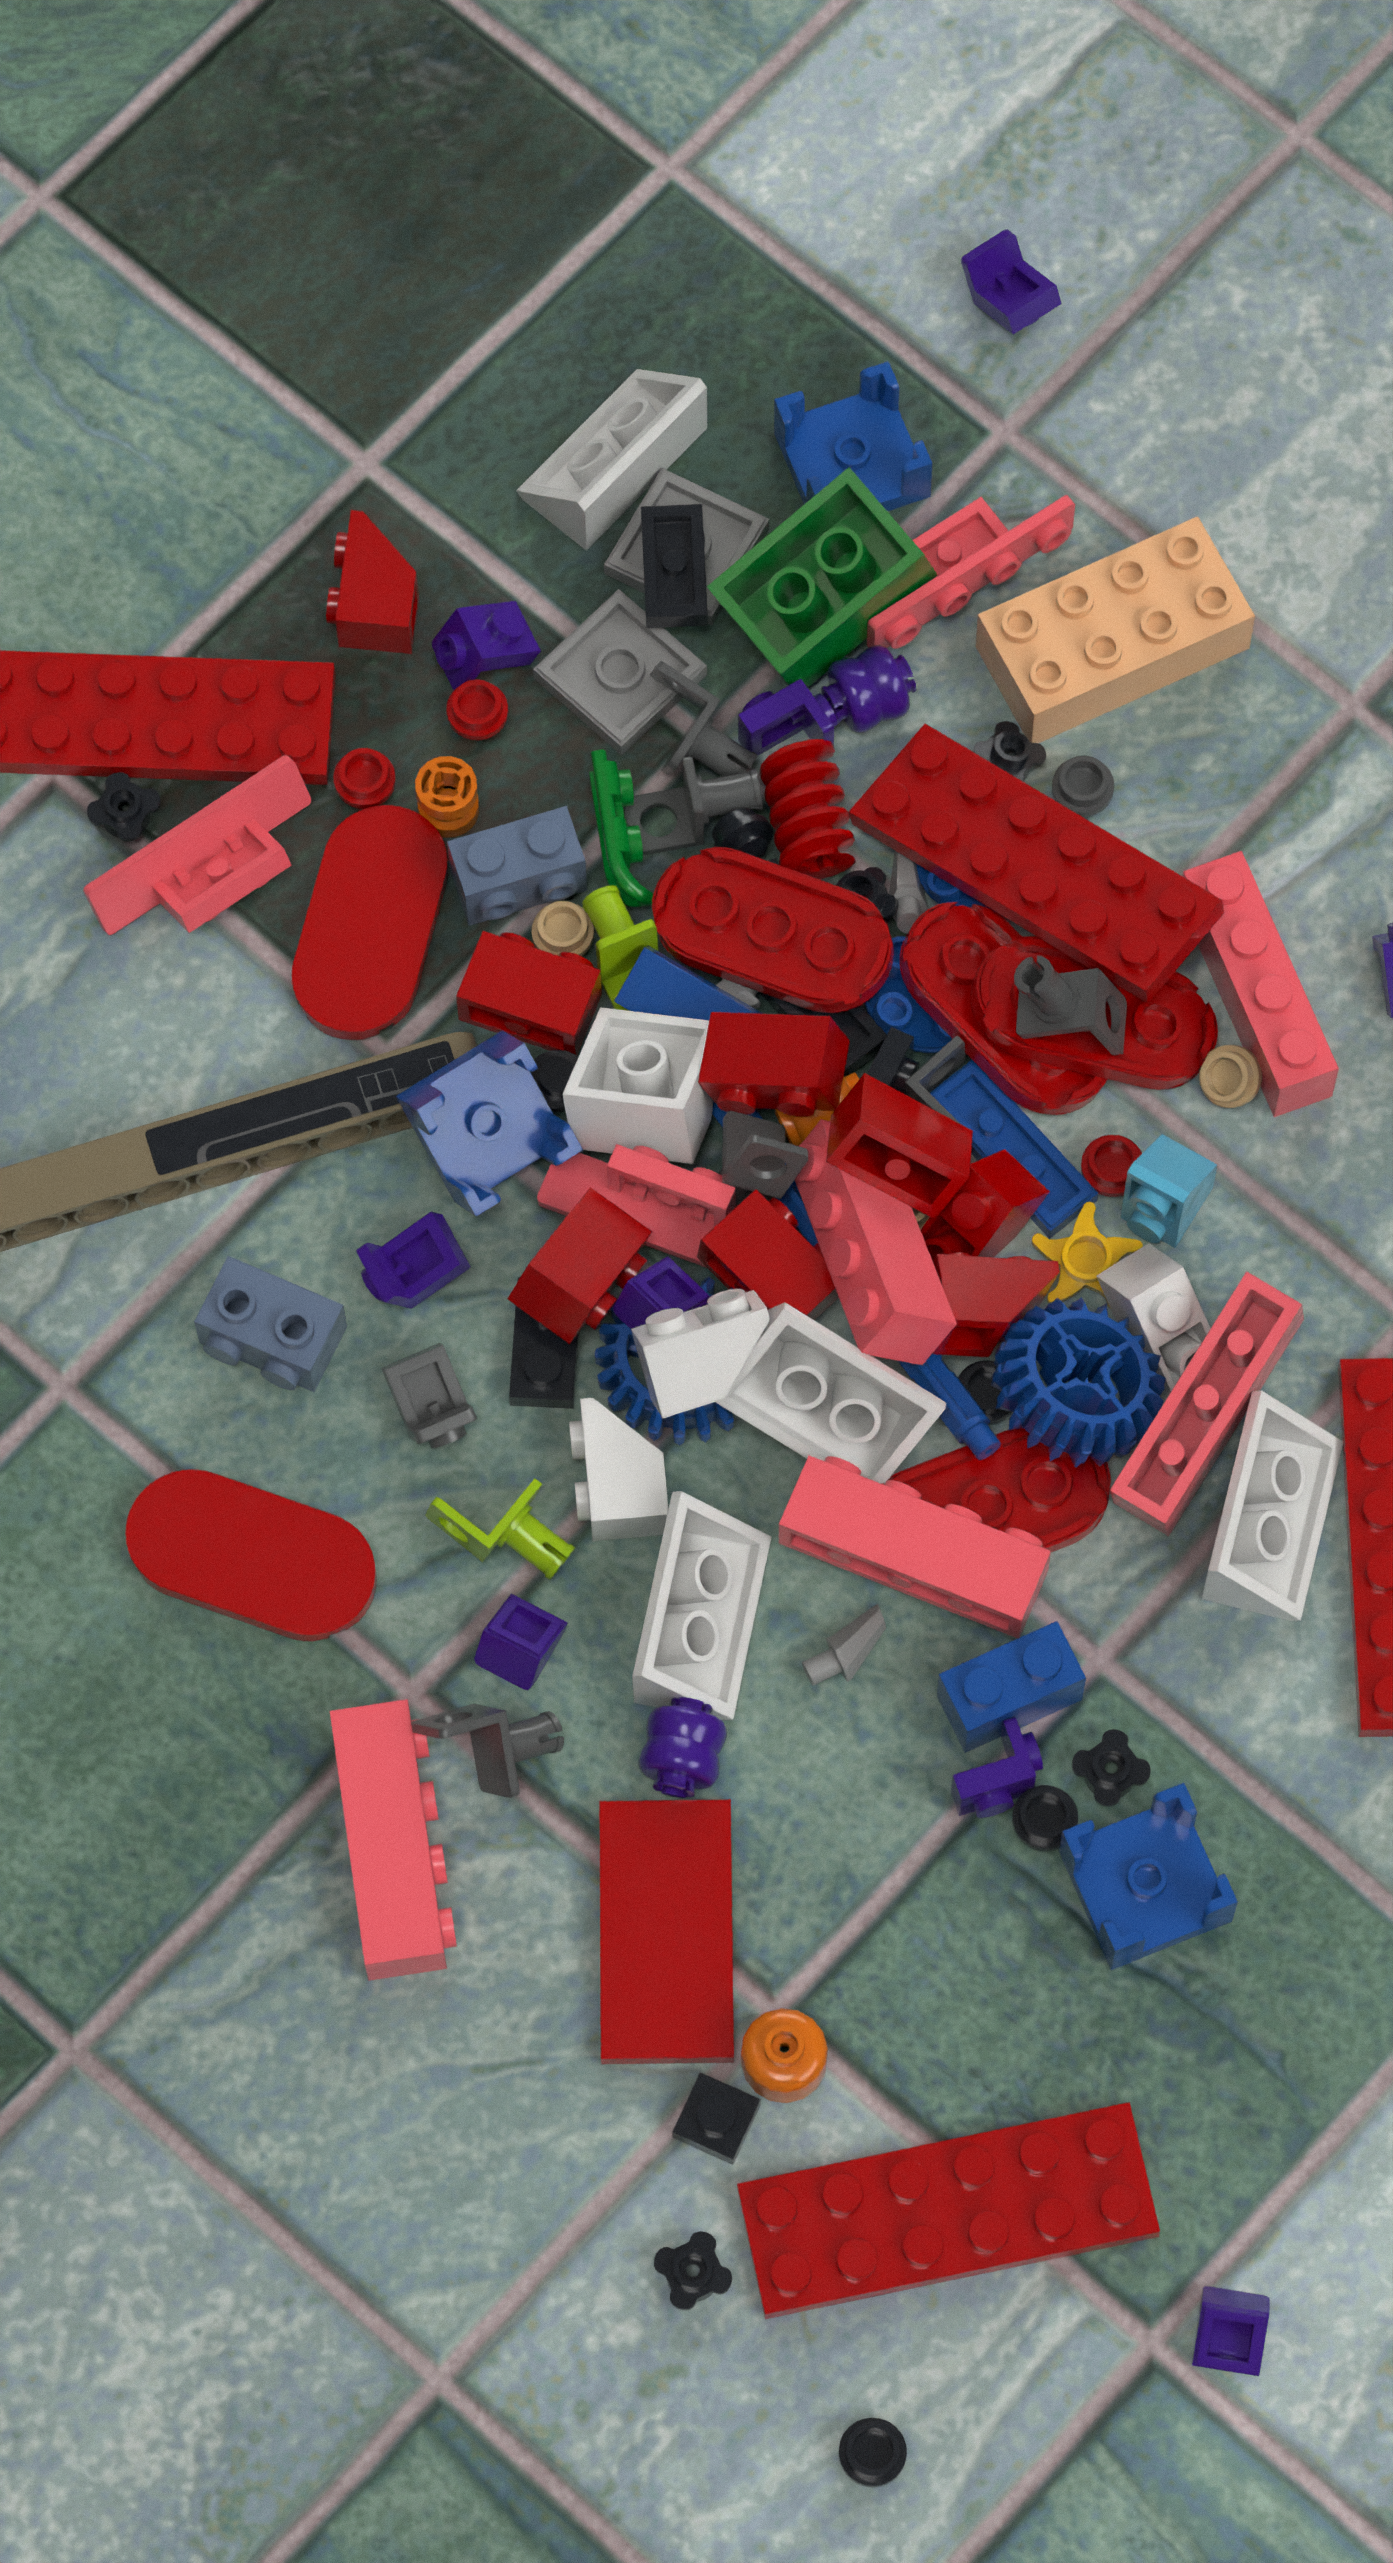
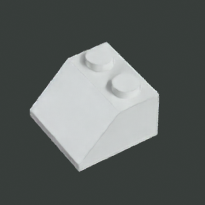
[562,1007,713,1164]

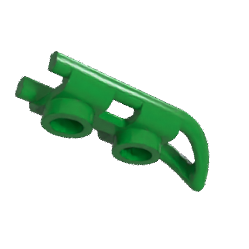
[589,749,654,907]

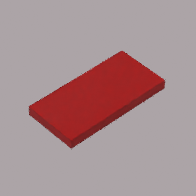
[599,1799,734,2064]

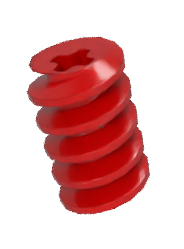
[759,739,856,879]

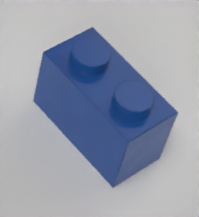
[937,1621,1086,1753]

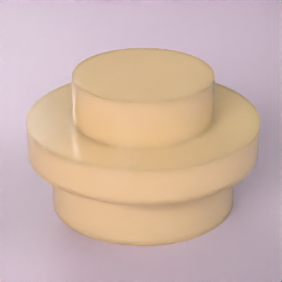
[532,901,594,956]
[1199,1045,1262,1108]

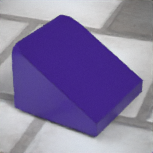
[613,1256,710,1329]
[474,1593,568,1690]
[1192,2286,1270,2376]

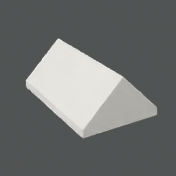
[516,369,707,551]
[716,1302,946,1484]
[1202,1390,1343,1621]
[632,1491,771,1720]

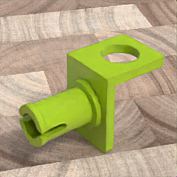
[582,885,658,1011]
[425,1478,575,1580]

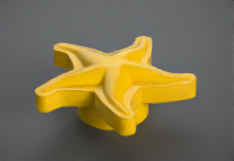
[1032,1202,1143,1309]

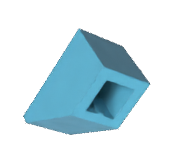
[1120,1134,1217,1248]

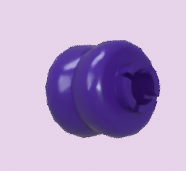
[821,645,916,733]
[638,1697,727,1798]

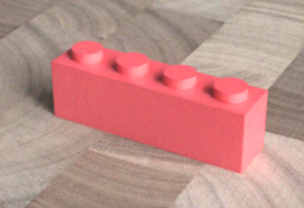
[1183,851,1339,1117]
[795,1119,957,1365]
[1110,1271,1304,1536]
[779,1455,1051,1638]
[330,1699,457,1981]

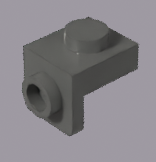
[381,1343,477,1448]

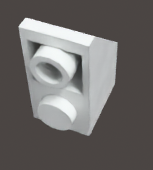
[1096,1243,1211,1396]
[631,1289,770,1418]
[569,1398,668,1541]

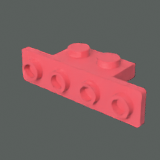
[867,495,1075,649]
[83,755,311,935]
[537,1144,736,1268]

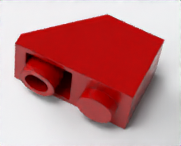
[326,510,419,654]
[921,1149,1050,1261]
[932,1252,1060,1357]

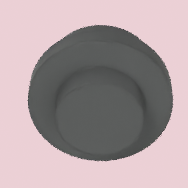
[1052,755,1114,817]

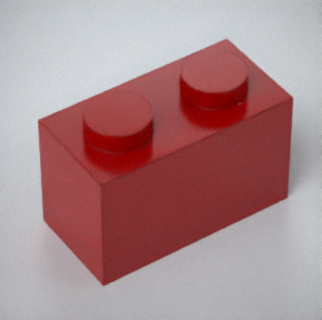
[456,931,602,1056]
[698,1012,850,1117]
[826,1073,973,1219]
[507,1187,652,1344]
[697,1189,839,1320]

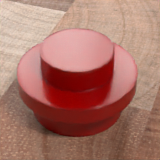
[446,679,508,740]
[333,748,396,809]
[1081,1135,1142,1197]

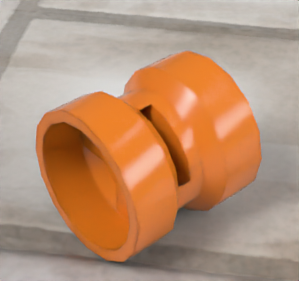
[415,756,479,838]

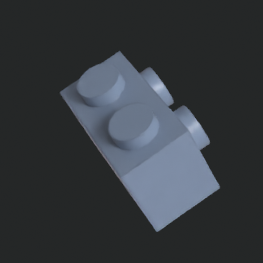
[447,806,587,926]
[194,1256,347,1392]

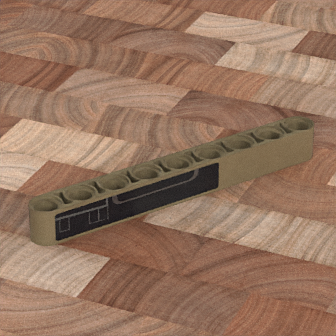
[0,1032,477,1252]

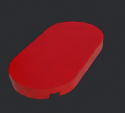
[291,805,448,1040]
[652,847,894,1013]
[900,902,1108,1115]
[970,936,1218,1090]
[881,1428,1111,1553]
[125,1469,377,1642]

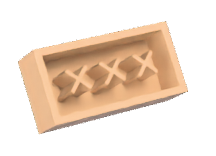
[975,516,1255,743]

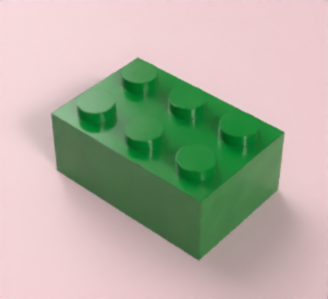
[707,467,938,688]

